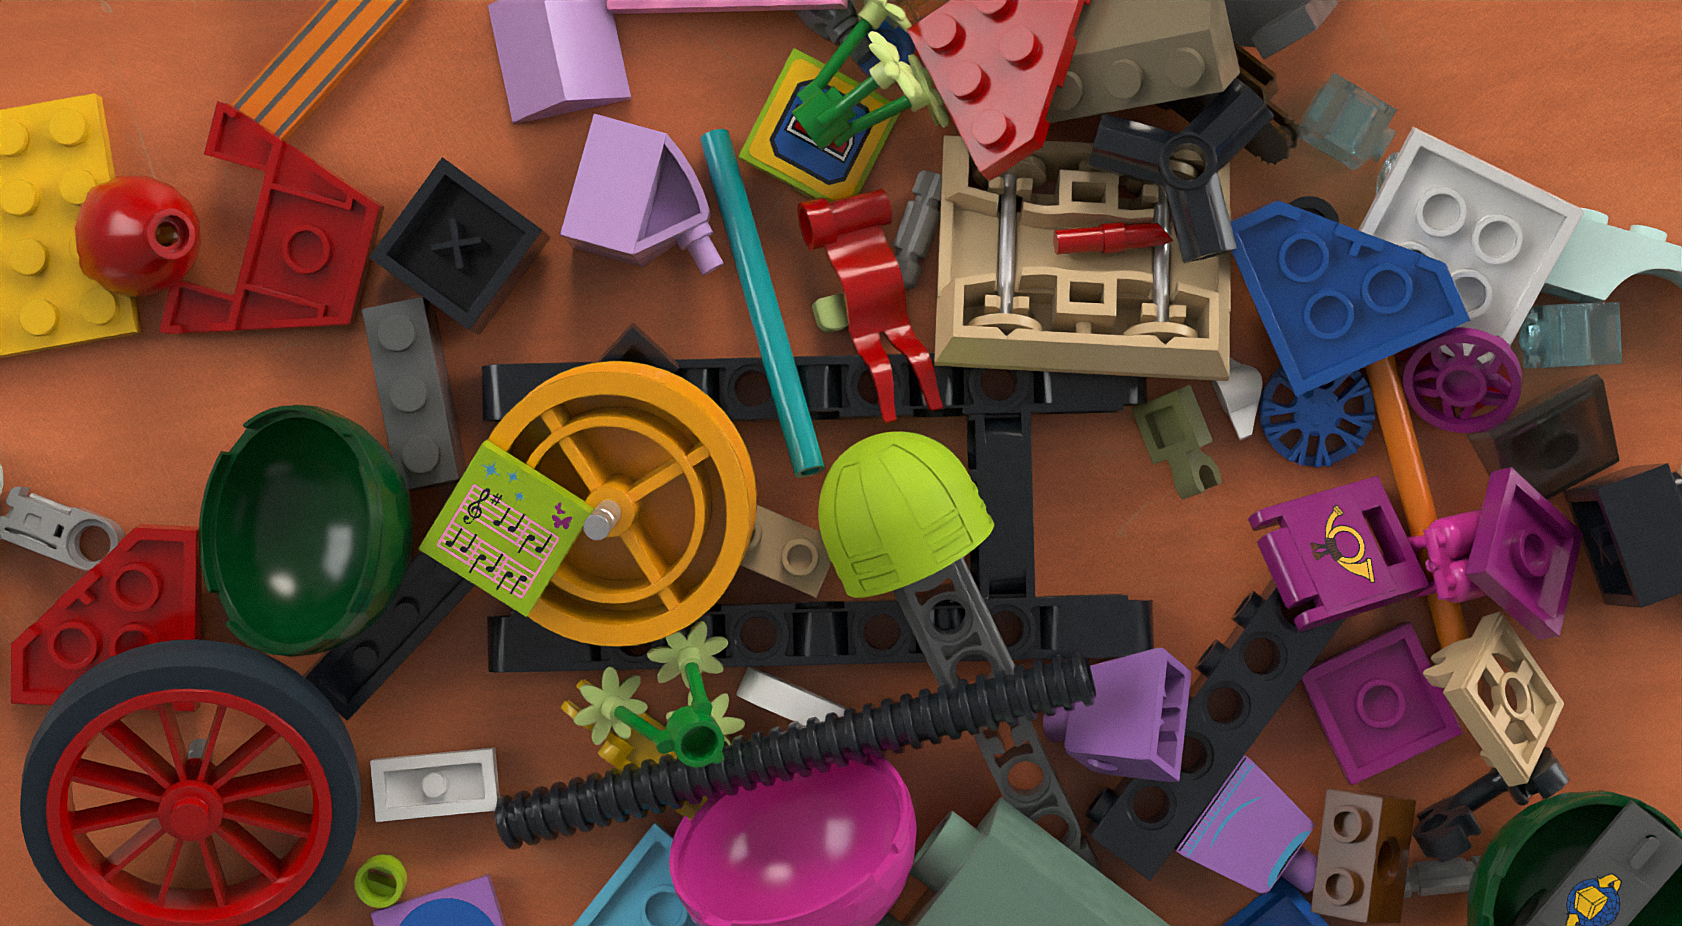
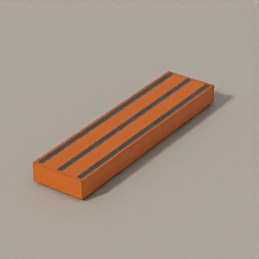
[231,0,415,141]

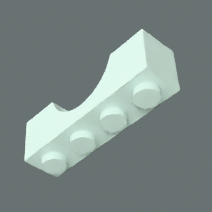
[1540,208,1682,306]

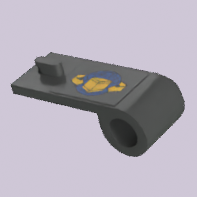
[1509,800,1682,926]

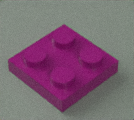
[1465,467,1583,640]
[1299,621,1463,785]

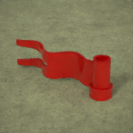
[797,189,943,424]

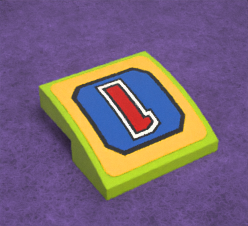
[738,48,900,202]

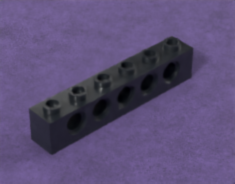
[1085,569,1346,881]

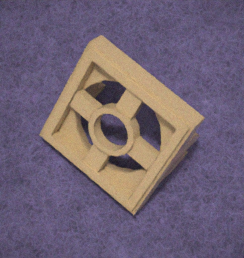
[1423,612,1564,787]

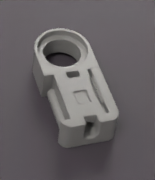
[0,487,125,571]

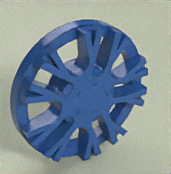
[1259,366,1375,467]

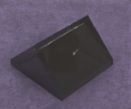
[1467,374,1620,500]

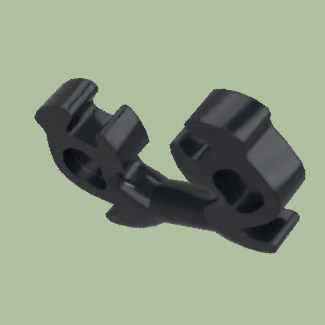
[1412,747,1570,862]

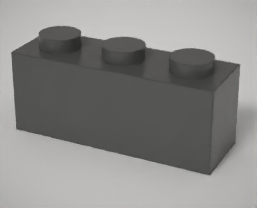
[362,297,467,492]

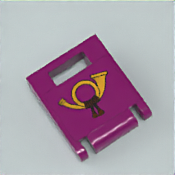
[1248,476,1430,632]

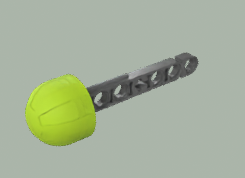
[818,431,1102,873]

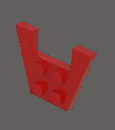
[159,101,384,334]

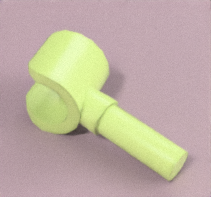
[812,293,848,333]

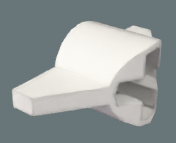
[1212,358,1263,441]

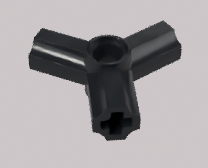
[1088,78,1274,263]

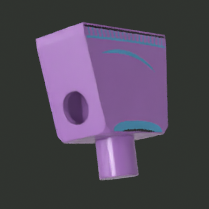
[1174,755,1318,895]

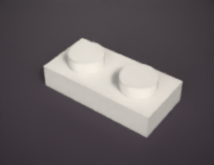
[370,747,500,822]

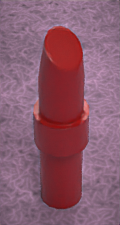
[1053,222,1173,255]

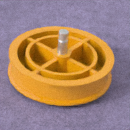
[488,361,757,647]

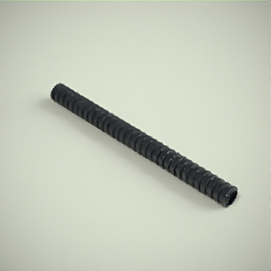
[495,650,1096,850]

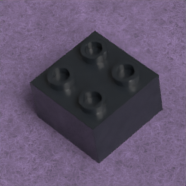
[369,157,550,335]
[1563,463,1682,608]

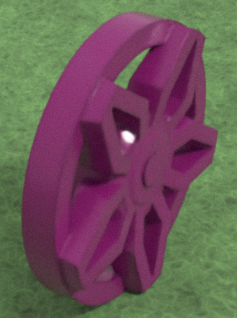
[1403,327,1522,433]

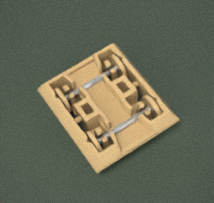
[934,135,1231,381]

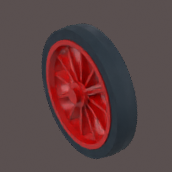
[20,639,362,926]

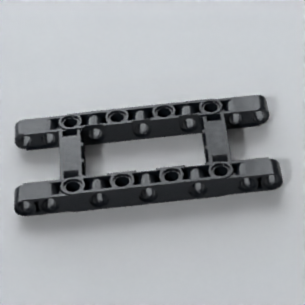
[482,353,1154,673]

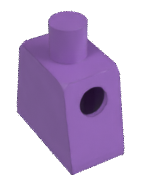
[1043,648,1192,782]

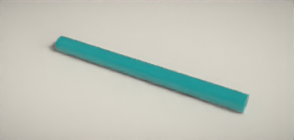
[700,129,825,478]

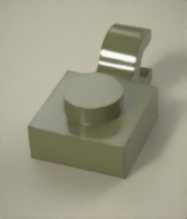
[1131,385,1222,499]

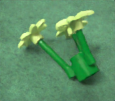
[791,0,949,151]
[574,621,745,768]

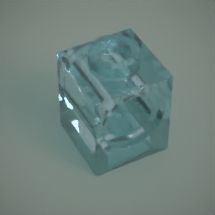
[1298,72,1397,170]
[1519,302,1622,369]

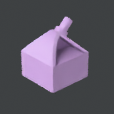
[560,114,724,276]

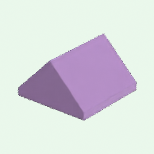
[488,0,632,124]

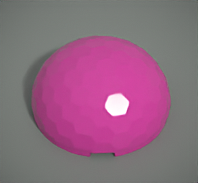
[669,754,917,926]

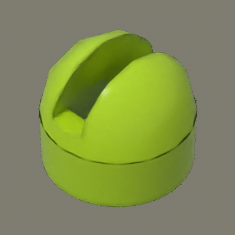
[354,854,407,908]

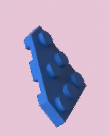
[1230,200,1471,397]

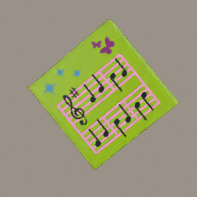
[418,440,595,617]

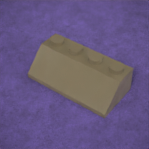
[1046,0,1240,123]

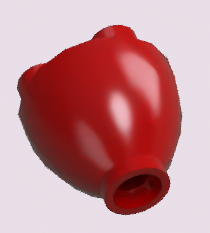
[75,176,201,297]

